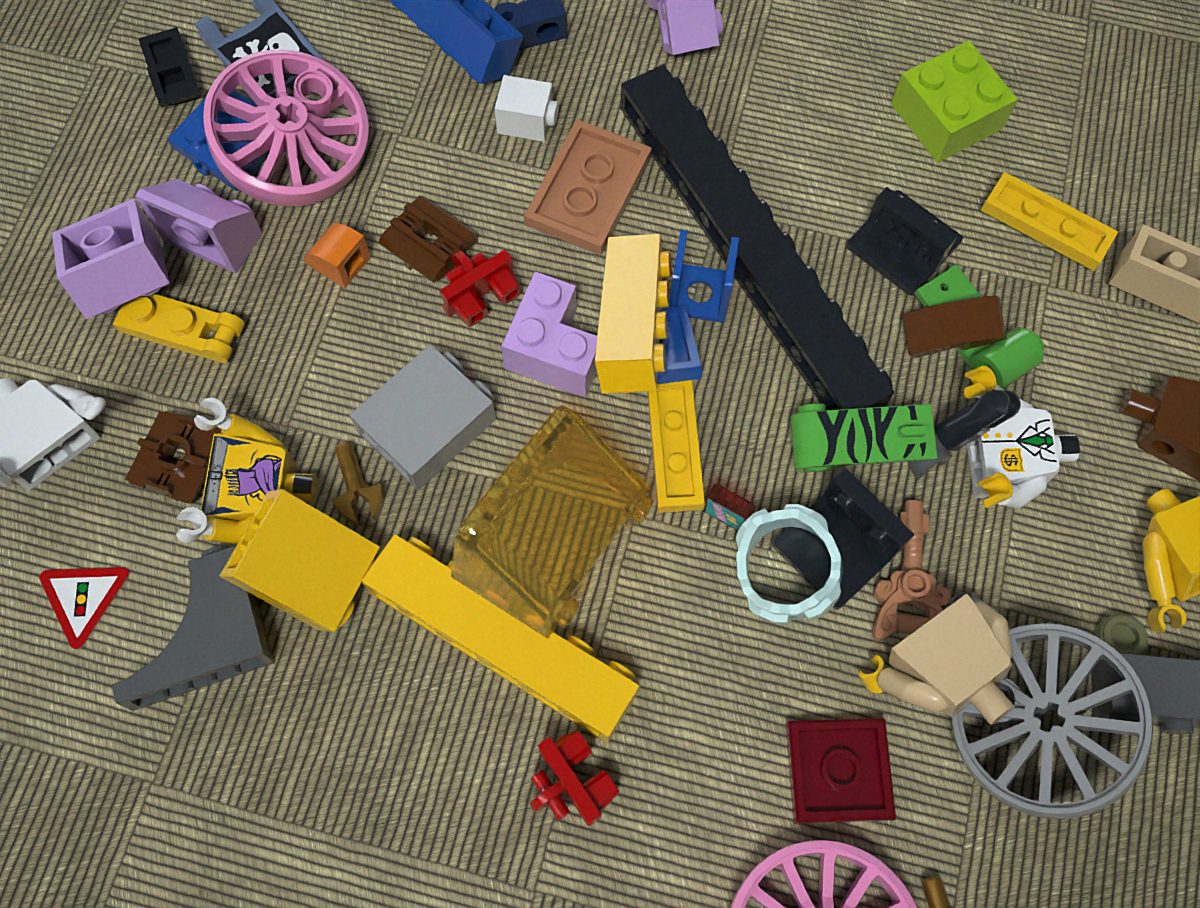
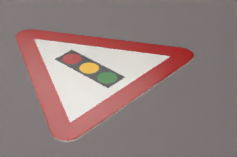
[39,567,129,649]

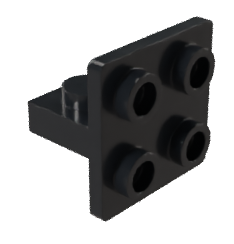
[846,187,963,296]

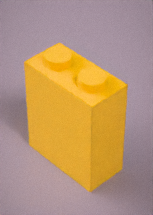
[219,489,380,633]

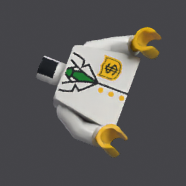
[964,366,1080,508]

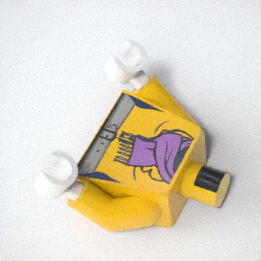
[176,398,318,545]

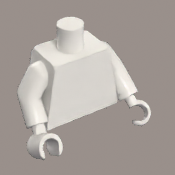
[0,378,106,492]

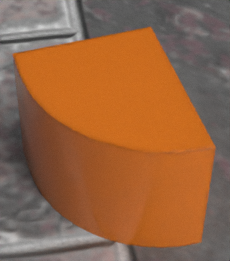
[304,223,371,288]

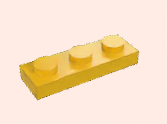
[981,171,1118,271]
[647,380,705,513]

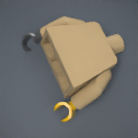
[858,592,1015,725]

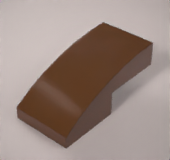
[903,295,1007,358]

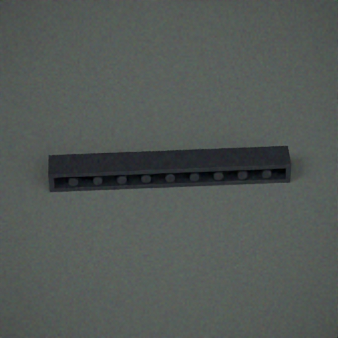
[620,64,895,410]

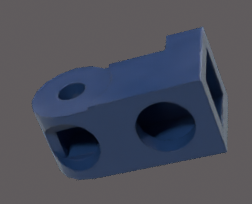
[494,0,568,50]

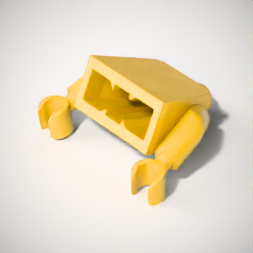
[1142,489,1200,633]

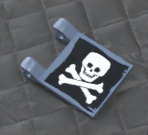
[195,0,325,98]

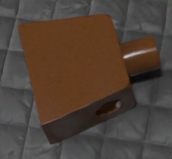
[1120,376,1200,481]

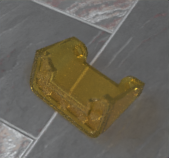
[451,405,654,639]

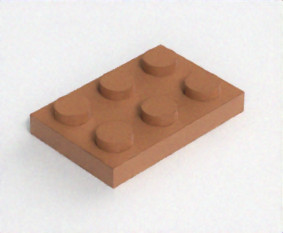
[524,119,652,255]

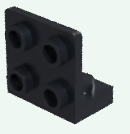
[772,468,915,610]

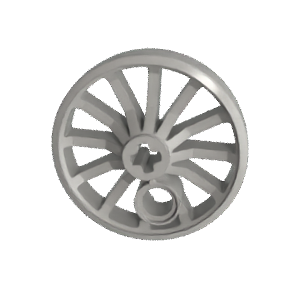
[951,624,1153,819]

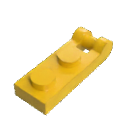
[113,294,245,363]

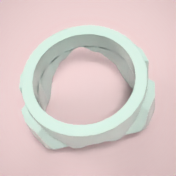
[736,504,843,625]

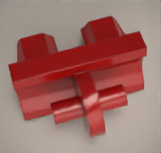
[440,249,520,327]
[530,730,619,827]

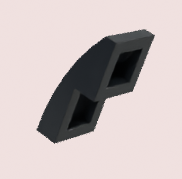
[138,27,201,108]

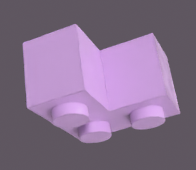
[648,0,723,55]
[501,272,597,398]

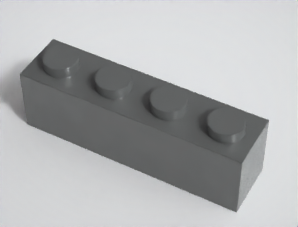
[1091,653,1200,735]

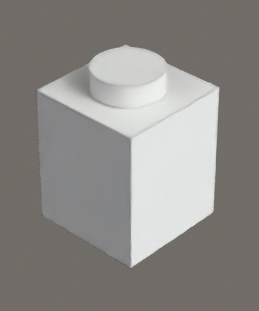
[495,75,559,142]

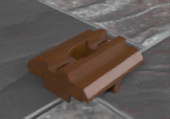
[379,195,478,283]
[125,411,222,504]

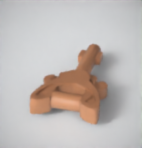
[871,500,951,642]

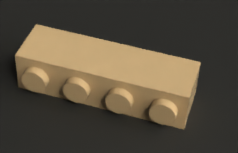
[1108,224,1200,323]

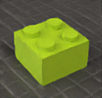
[891,40,1018,163]

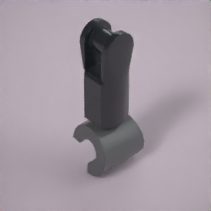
[907,390,1021,480]

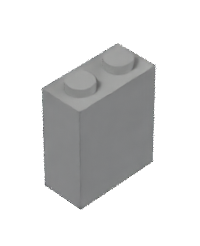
[349,344,496,491]

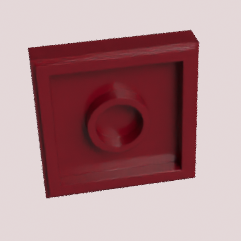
[785,718,896,824]

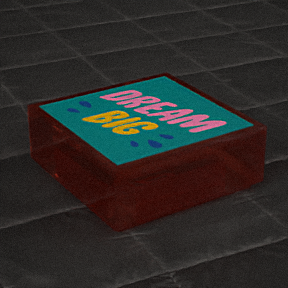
[703,484,756,531]

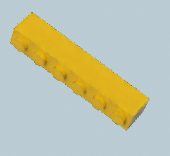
[361,534,640,744]

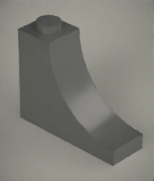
[112,545,275,711]

